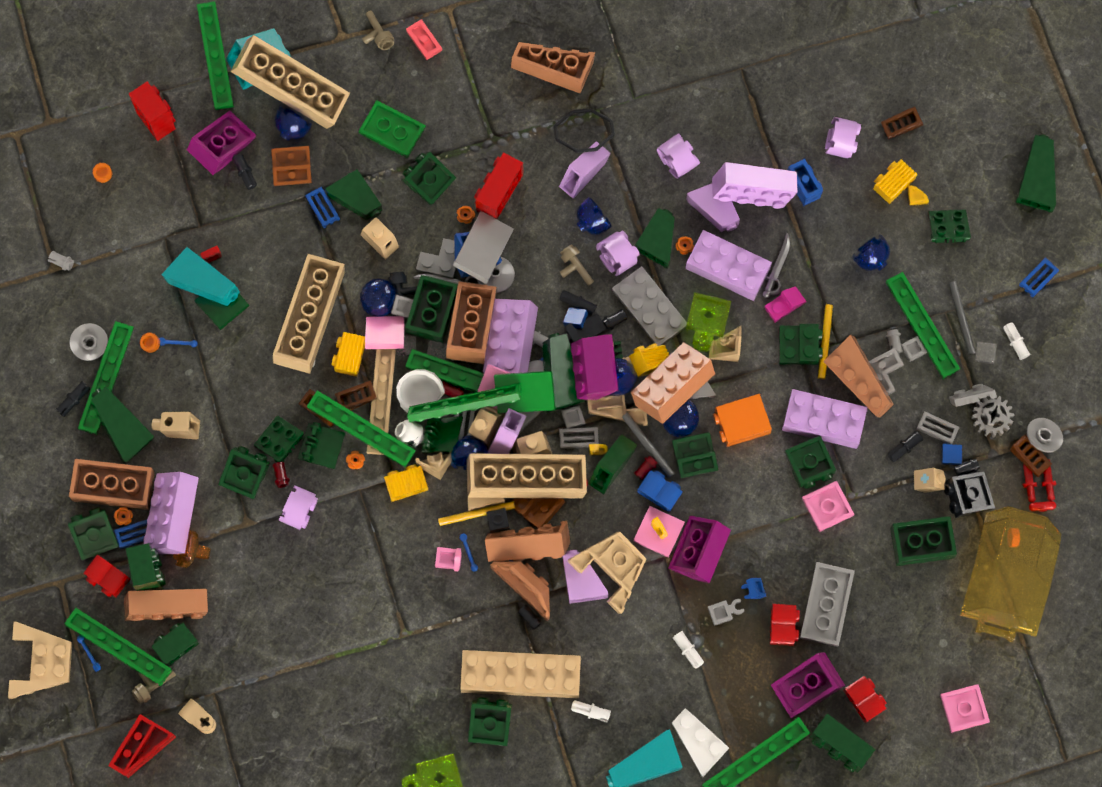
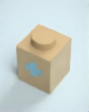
[914,468,946,493]

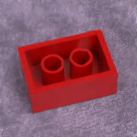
[129,81,176,141]
[474,152,524,219]

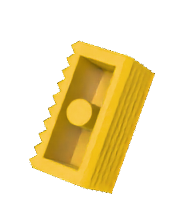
[873,159,917,204]
[332,332,365,377]
[629,343,670,377]
[384,464,428,502]

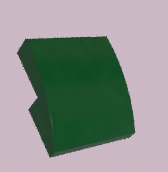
[194,294,249,330]
[672,432,718,478]

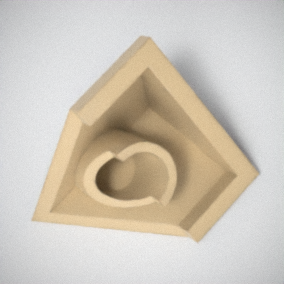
[709,326,741,362]
[415,451,454,480]

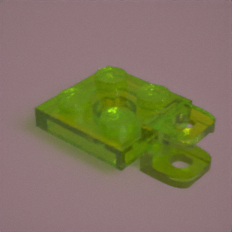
[686,292,731,352]
[402,753,463,787]

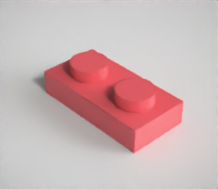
[406,19,442,60]

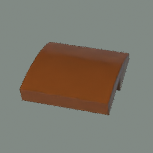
[271,146,312,186]
[511,498,565,529]

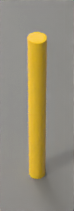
[818,304,833,379]
[438,501,515,526]

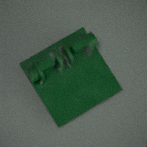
[928,210,971,243]
[254,415,304,462]
[421,417,463,453]
[298,422,345,469]

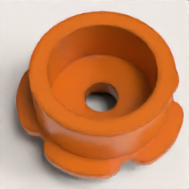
[457,206,475,224]
[675,236,694,255]
[346,451,365,469]
[114,507,133,526]

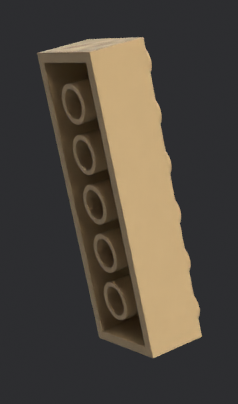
[231,35,350,129]
[273,254,345,374]
[467,454,587,498]
[461,650,581,698]

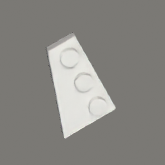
[672,708,729,778]

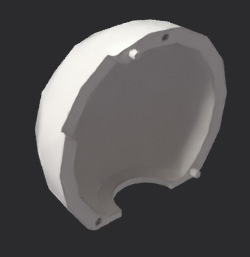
[396,369,445,413]

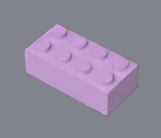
[712,162,797,209]
[686,230,772,301]
[483,299,538,373]
[782,389,868,449]
[144,472,198,554]

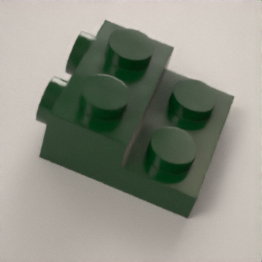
[402,152,457,205]
[779,324,823,365]
[785,436,836,489]
[218,446,270,499]
[68,507,119,560]
[468,697,512,746]

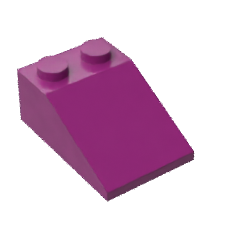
[187,111,256,175]
[771,652,845,718]

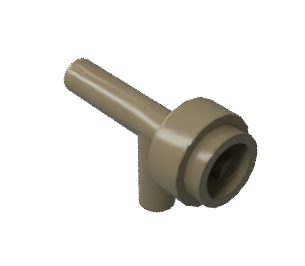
[362,11,394,50]
[560,244,594,286]
[132,670,176,704]

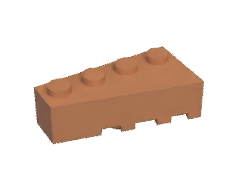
[511,42,595,94]
[823,335,894,418]
[485,521,570,562]

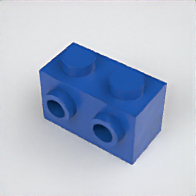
[787,159,823,206]

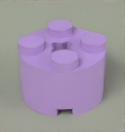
[825,117,861,159]
[657,133,700,179]
[596,231,639,276]
[279,485,318,530]

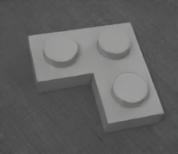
[416,238,456,278]
[869,348,904,395]

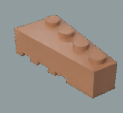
[124,589,208,621]

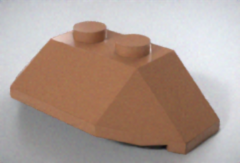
[491,561,550,621]

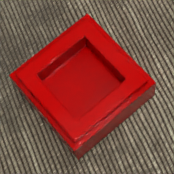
[200,246,222,263]

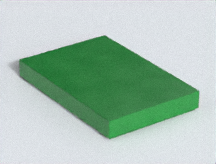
[358,100,426,159]
[494,371,556,413]

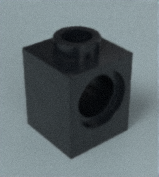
[486,508,510,533]

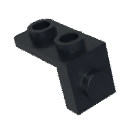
[564,314,606,343]

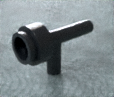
[388,272,417,316]

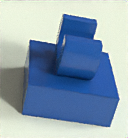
[741,578,767,599]

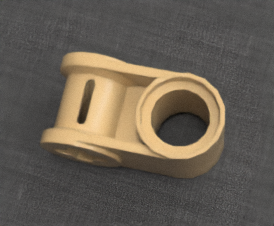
[178,699,216,734]

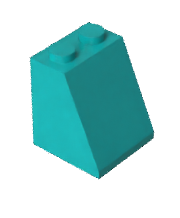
[226,28,291,90]

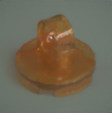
[173,530,211,568]

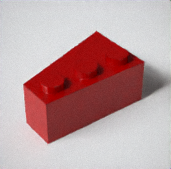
[108,714,176,778]

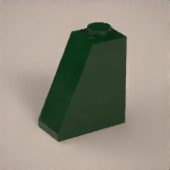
[325,169,383,220]
[635,208,675,269]
[588,434,637,495]

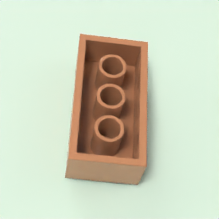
[446,281,497,364]
[631,342,715,424]
[69,459,155,510]

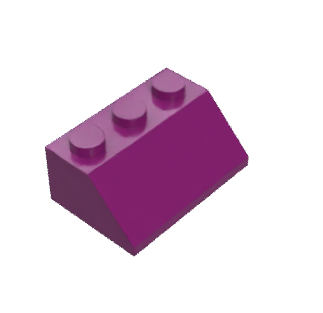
[571,334,618,400]
[668,516,731,583]

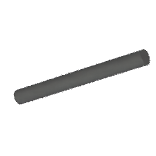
[949,281,976,355]
[622,412,675,478]

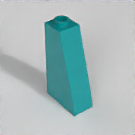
[161,247,240,306]
[606,730,682,787]

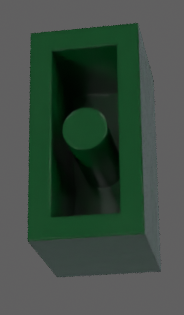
[152,623,199,667]

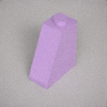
[559,142,610,198]
[686,184,740,232]
[488,408,526,454]
[562,550,608,604]

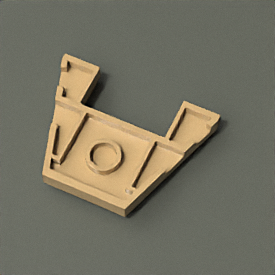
[587,357,648,426]
[567,532,646,614]
[8,622,72,699]

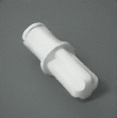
[1003,323,1031,360]
[673,631,704,669]
[571,700,611,723]

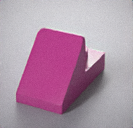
[764,286,807,323]

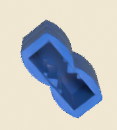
[637,470,683,513]

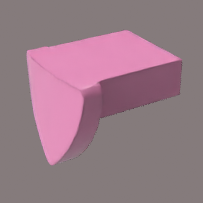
[435,547,462,572]

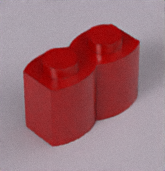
[83,554,130,598]
[770,604,800,646]
[843,676,887,723]

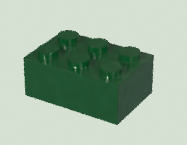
[405,275,458,344]
[890,516,957,566]
[126,543,166,591]
[810,714,876,773]

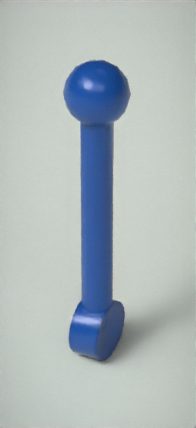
[159,337,198,347]
[459,533,478,572]
[77,635,101,672]

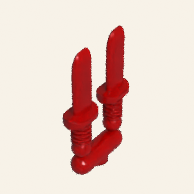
[1022,459,1057,512]

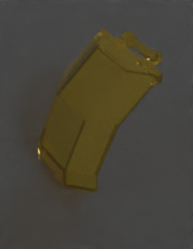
[960,506,1061,642]

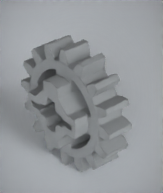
[971,396,1014,438]

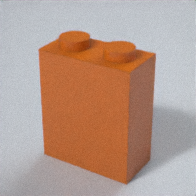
[713,394,772,447]

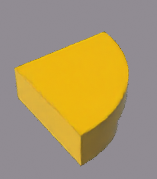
[907,185,929,205]
[589,444,608,456]
[651,517,668,539]

